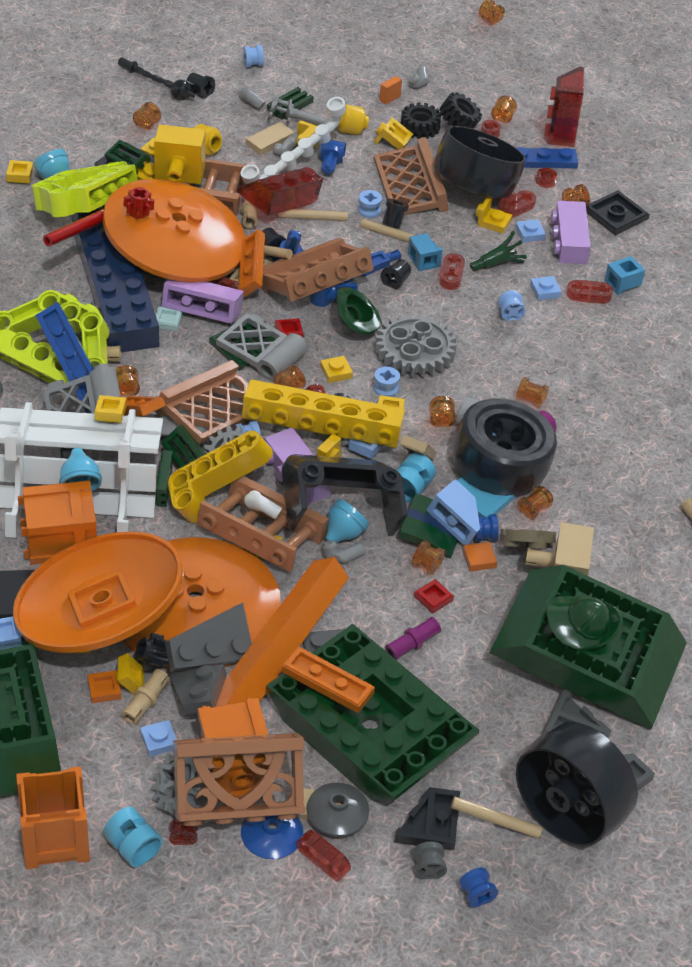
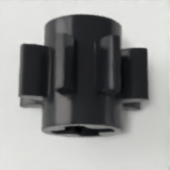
[135,633,169,671]

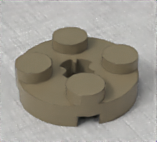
[500,529,556,548]

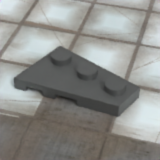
[165,602,252,671]

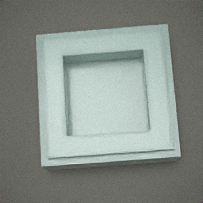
[156,307,183,331]

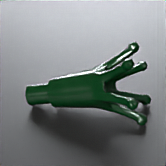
[470,231,527,272]

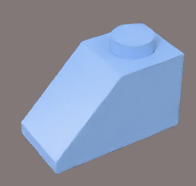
[426,479,480,545]

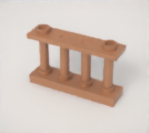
[181,159,247,216]
[197,476,329,572]

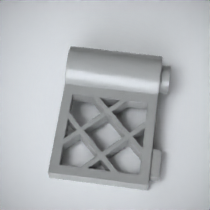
[216,313,307,382]
[43,364,125,416]

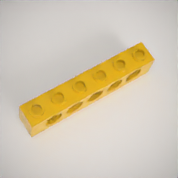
[242,379,405,448]

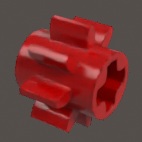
[123,187,155,219]

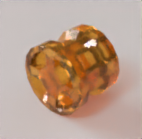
[478,0,505,25]
[491,95,517,123]
[133,102,161,130]
[562,184,590,205]
[116,365,140,397]
[274,365,306,389]
[429,396,456,427]
[412,540,445,575]

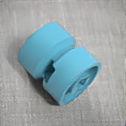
[397,453,436,503]
[103,807,163,867]

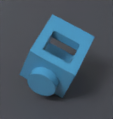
[408,233,443,271]
[604,256,645,295]

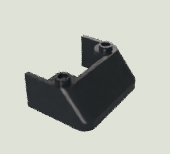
[282,454,408,536]

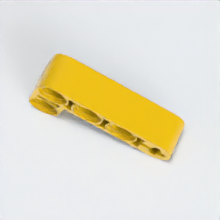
[168,431,273,523]

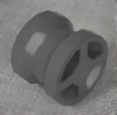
[413,842,447,880]

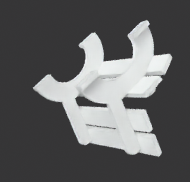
[0,402,163,538]

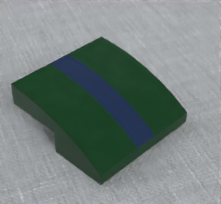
[399,493,458,559]

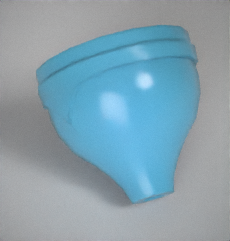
[33,149,70,179]
[59,448,102,491]
[325,499,370,542]

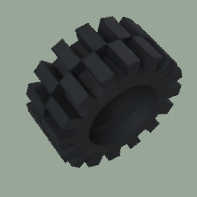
[439,92,482,129]
[401,102,441,139]

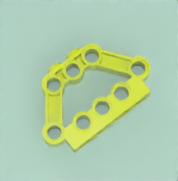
[31,161,138,217]
[0,290,109,398]

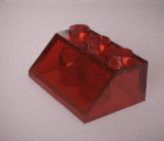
[544,67,584,147]
[236,167,323,216]

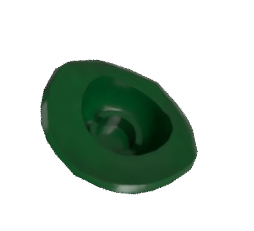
[337,287,382,334]
[546,596,623,650]

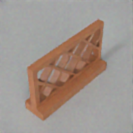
[374,137,448,215]
[154,360,249,444]

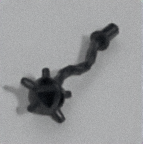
[118,57,196,100]

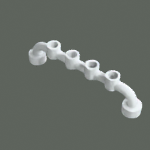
[241,97,346,187]

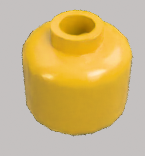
[337,104,369,135]
[194,124,222,156]

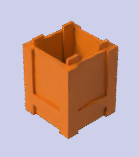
[18,481,97,565]
[198,698,268,802]
[16,766,90,869]

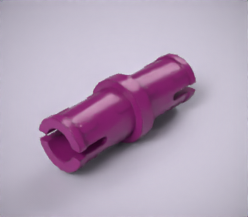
[385,617,441,660]

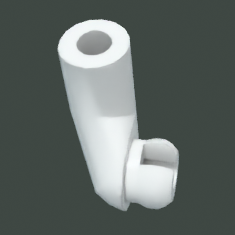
[244,490,282,519]

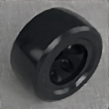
[434,126,525,199]
[453,398,557,497]
[515,721,638,847]

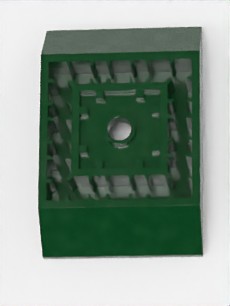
[489,565,687,729]
[266,624,479,802]
[0,640,61,798]

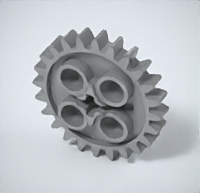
[375,313,457,377]

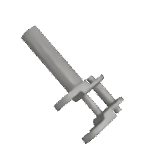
[268,95,325,125]

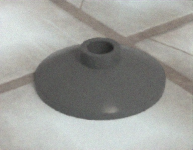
[307,783,369,837]

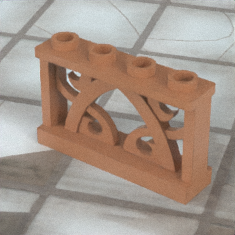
[261,238,373,301]
[173,733,305,826]

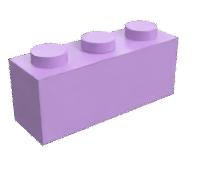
[551,201,591,264]
[161,279,244,324]
[264,427,331,505]

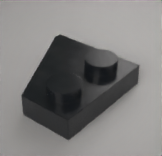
[394,787,460,850]

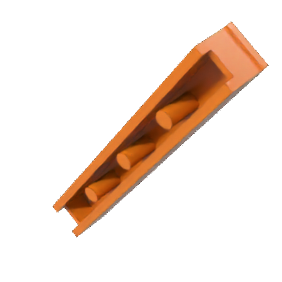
[216,556,349,707]

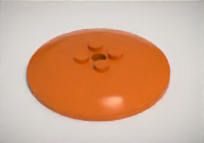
[103,179,246,282]
[13,531,184,653]
[124,537,281,671]

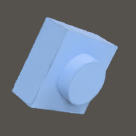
[515,219,546,242]
[530,276,562,300]
[348,439,383,459]
[0,616,22,645]
[140,720,177,757]

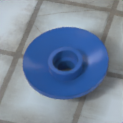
[241,815,303,859]

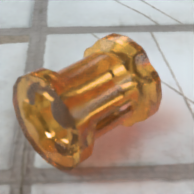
[516,377,549,407]
[518,485,554,520]

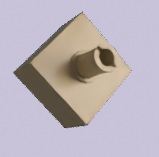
[525,522,594,576]

